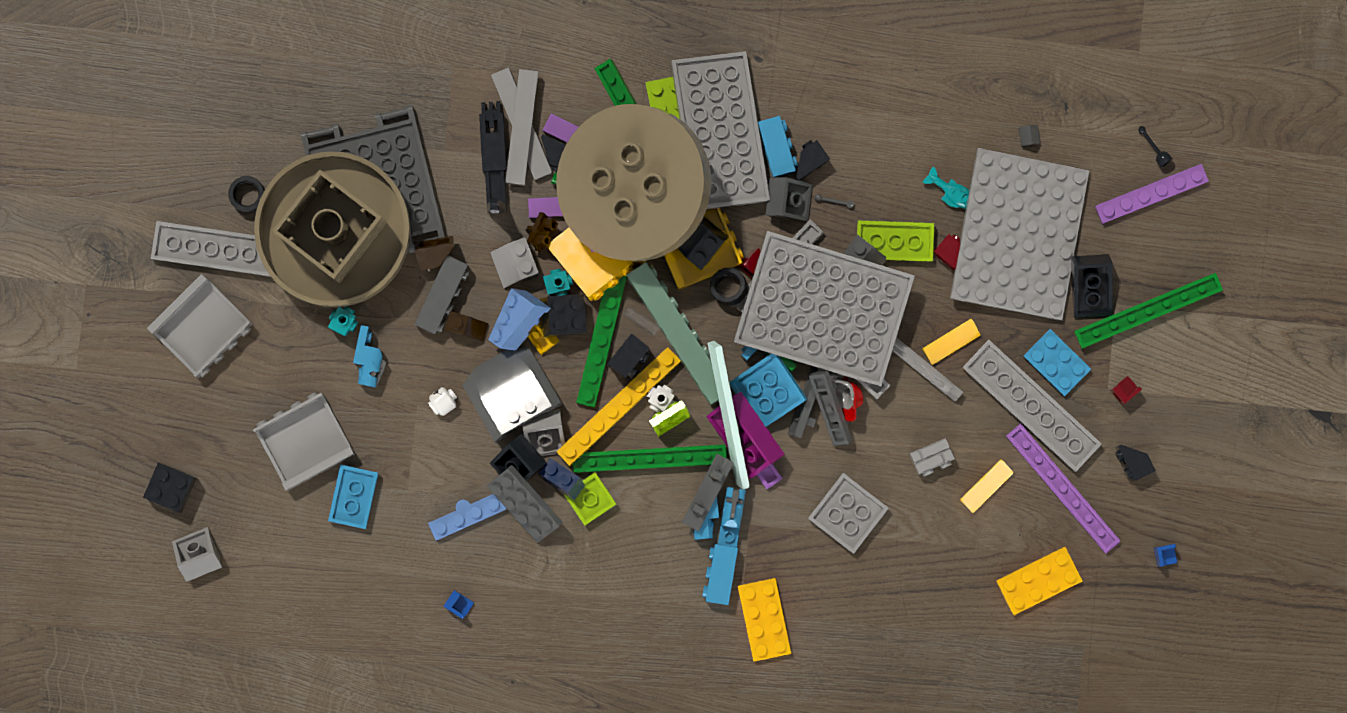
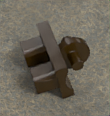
[525,212,558,252]

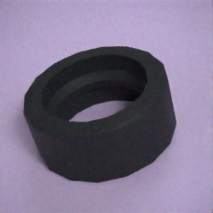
[228,176,265,213]
[710,268,748,306]

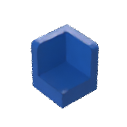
[1154,544,1177,567]
[443,590,474,619]

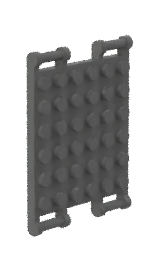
[301,104,445,253]

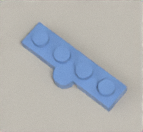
[428,494,506,541]

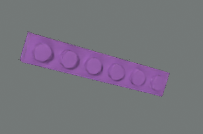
[1095,164,1209,224]

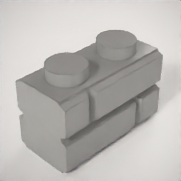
[909,438,954,476]

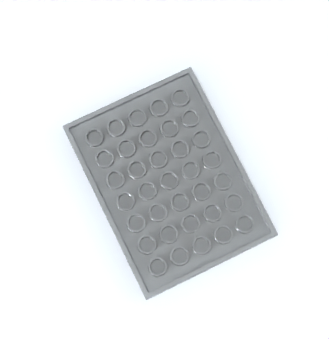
[949,148,1089,321]
[733,231,915,386]

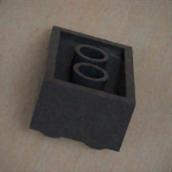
[678,216,729,270]
[1071,254,1113,318]

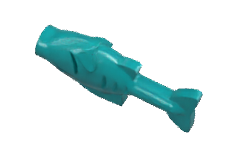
[923,167,969,209]

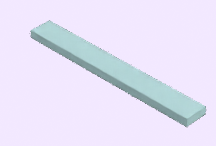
[708,341,749,489]

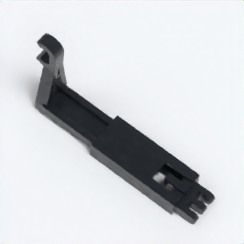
[479,101,507,213]

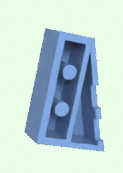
[488,288,551,351]

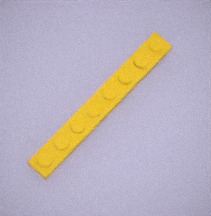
[556,347,681,467]

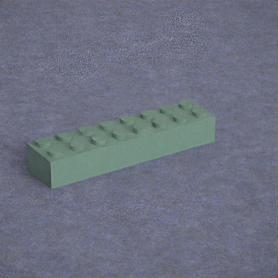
[627,263,731,406]

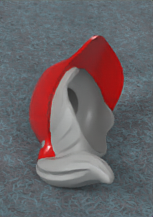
[829,372,864,421]

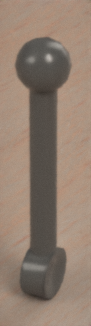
[815,194,854,208]

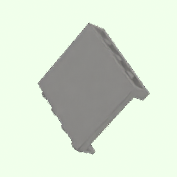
[147,274,252,378]
[253,392,355,491]

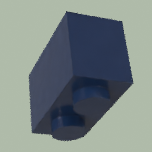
[539,458,585,500]

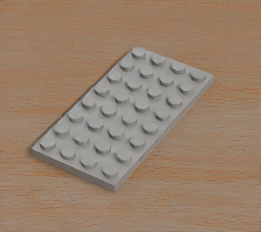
[671,51,770,210]

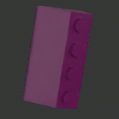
[706,391,785,479]

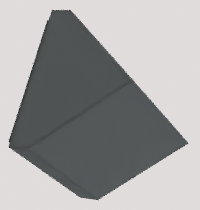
[1018,125,1040,147]

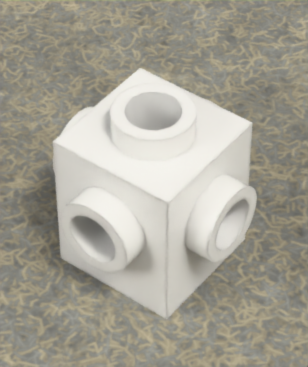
[647,385,675,413]

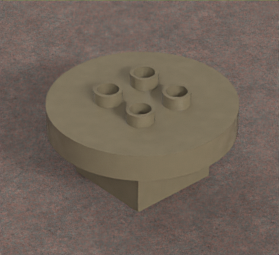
[556,104,711,261]
[254,151,411,307]

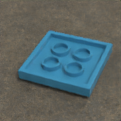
[729,354,807,427]

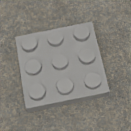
[808,473,889,554]

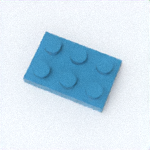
[1023,329,1091,397]
[328,465,379,529]

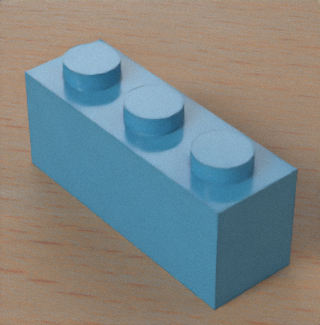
[758,116,798,178]
[702,544,738,605]

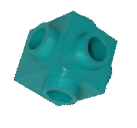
[543,268,573,296]
[328,306,358,337]

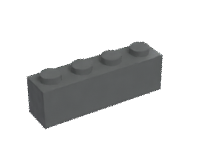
[414,255,470,336]

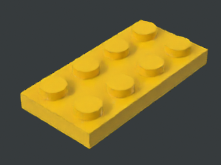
[996,547,1082,615]
[738,578,791,662]

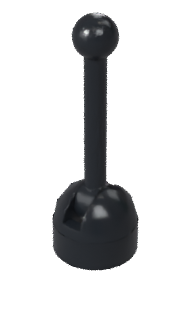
[1138,126,1173,168]

